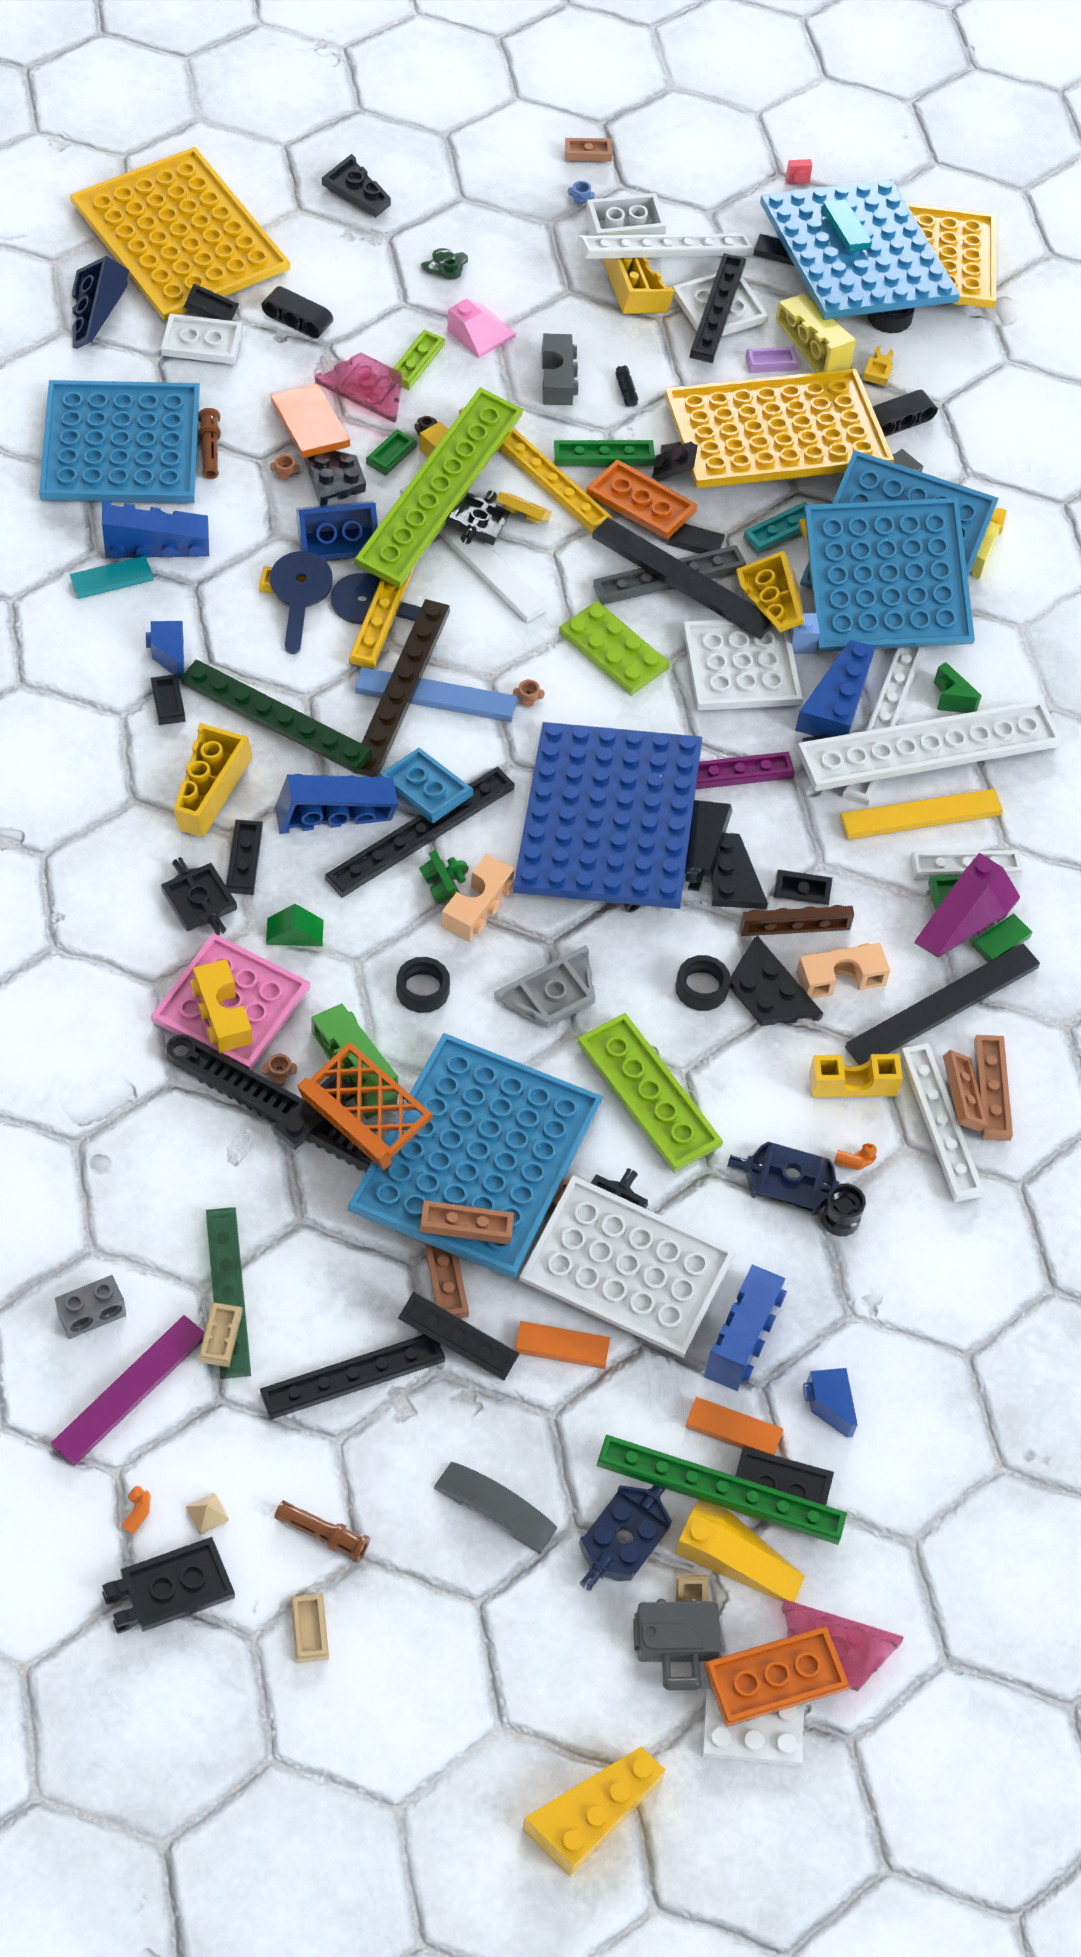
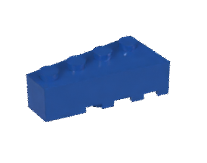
[102,500,210,558]
[795,640,875,737]
[275,774,398,834]
[704,1264,787,1392]

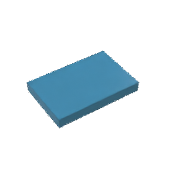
[378,747,473,824]

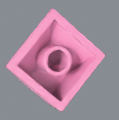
[447,298,516,358]

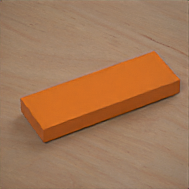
[515,1321,610,1369]
[685,1397,784,1455]

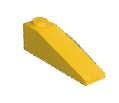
[736,551,805,632]
[675,1500,805,1606]

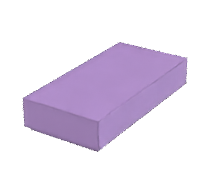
[746,347,798,373]

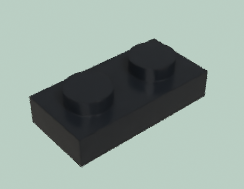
[652,441,698,481]

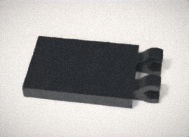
[685,800,733,891]
[102,1537,235,1634]

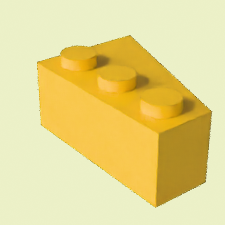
[603,258,675,314]

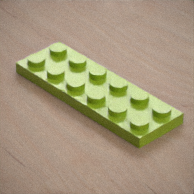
[577,1013,723,1173]

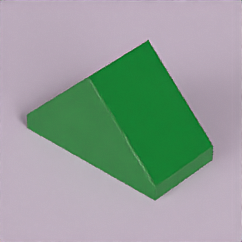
[266,904,324,946]

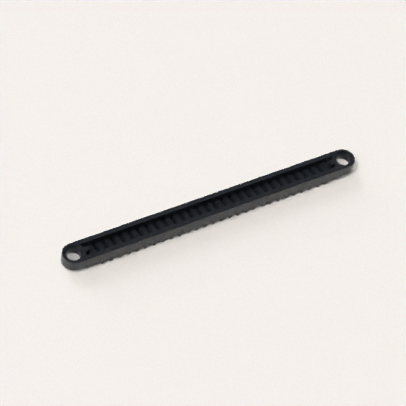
[167,1035,372,1172]

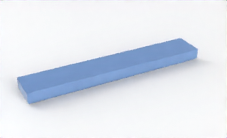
[355,667,517,722]

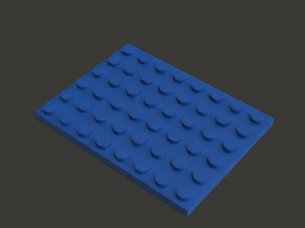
[513,722,702,909]

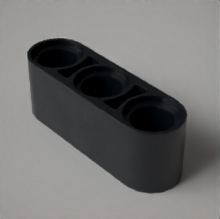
[261,286,334,338]
[872,389,938,437]

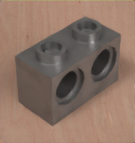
[55,1274,126,1339]

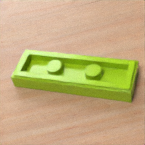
[388,330,445,390]

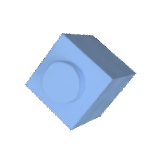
[789,613,820,654]

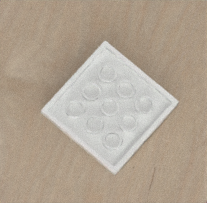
[683,619,803,711]

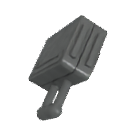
[633,1598,721,1691]

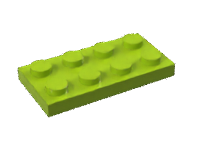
[559,601,670,696]

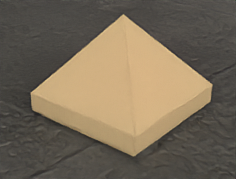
[186,1492,229,1535]
[675,1575,708,1602]

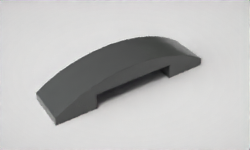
[434,1462,558,1554]

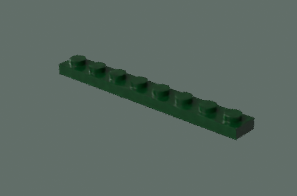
[181,659,372,774]

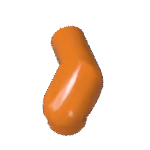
[834,1143,877,1170]
[121,1486,151,1535]

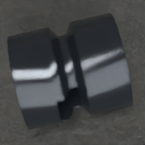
[822,1183,866,1237]

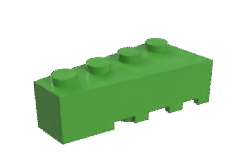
[311,1003,398,1120]

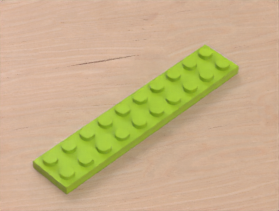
[354,387,523,588]

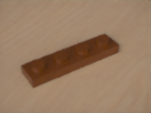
[740,905,854,936]

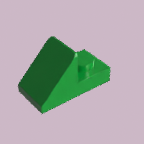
[934,662,982,713]

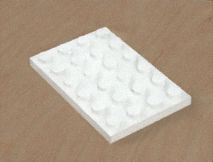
[520,1175,736,1358]

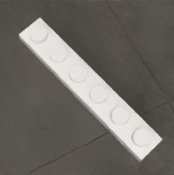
[900,1043,984,1202]

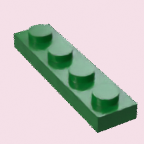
[553,440,655,466]

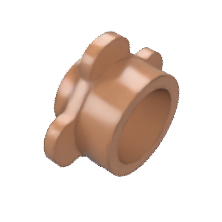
[270,454,300,480]
[513,679,545,707]
[262,1053,297,1085]

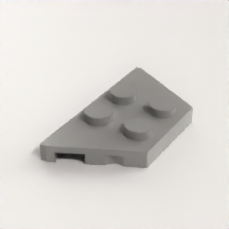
[494,945,595,1028]

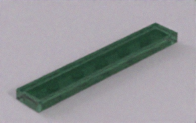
[206,1207,251,1379]

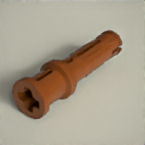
[198,408,221,479]
[274,1500,370,1563]

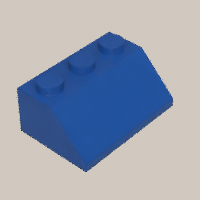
[296,501,378,560]

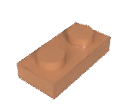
[565,138,612,162]

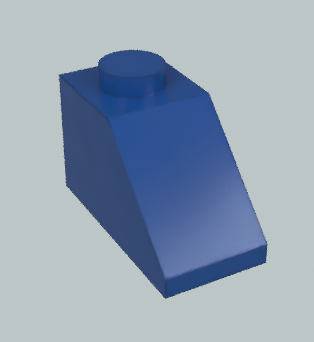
[146,620,184,679]
[803,1368,858,1438]

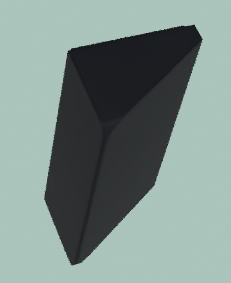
[774,869,833,905]

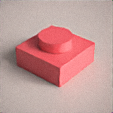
[785,159,813,184]

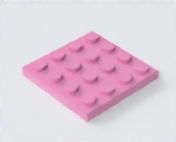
[151,933,310,1070]

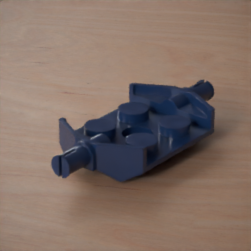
[727,1141,839,1215]
[579,1485,672,1591]

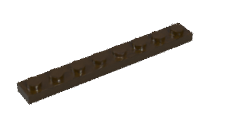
[357,599,450,777]

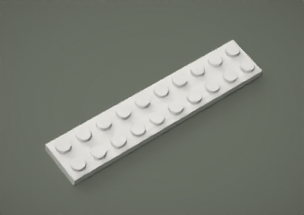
[797,700,1062,791]

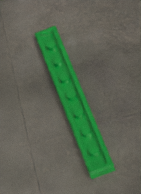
[596,1434,847,1545]

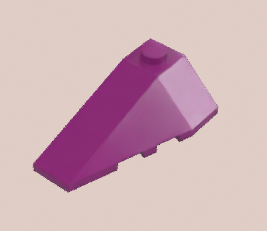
[915,853,1020,958]

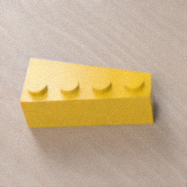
[174,723,252,838]
[522,1746,666,1877]

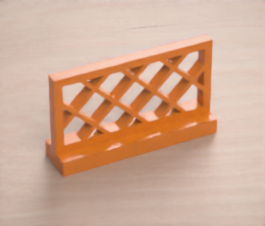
[297,1042,433,1171]

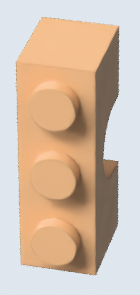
[441,853,515,942]
[796,943,890,999]

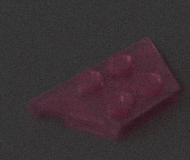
[314,352,403,423]
[782,1599,904,1691]

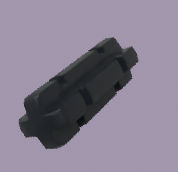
[615,365,638,407]

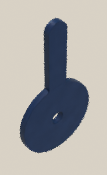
[270,551,333,654]
[331,573,421,625]

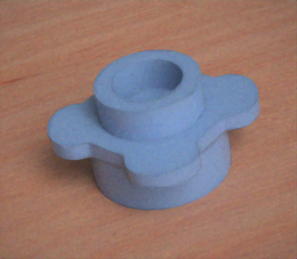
[568,181,595,204]

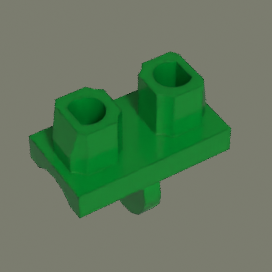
[419,850,469,904]

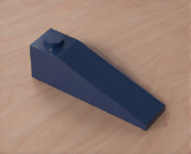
[72,256,129,349]

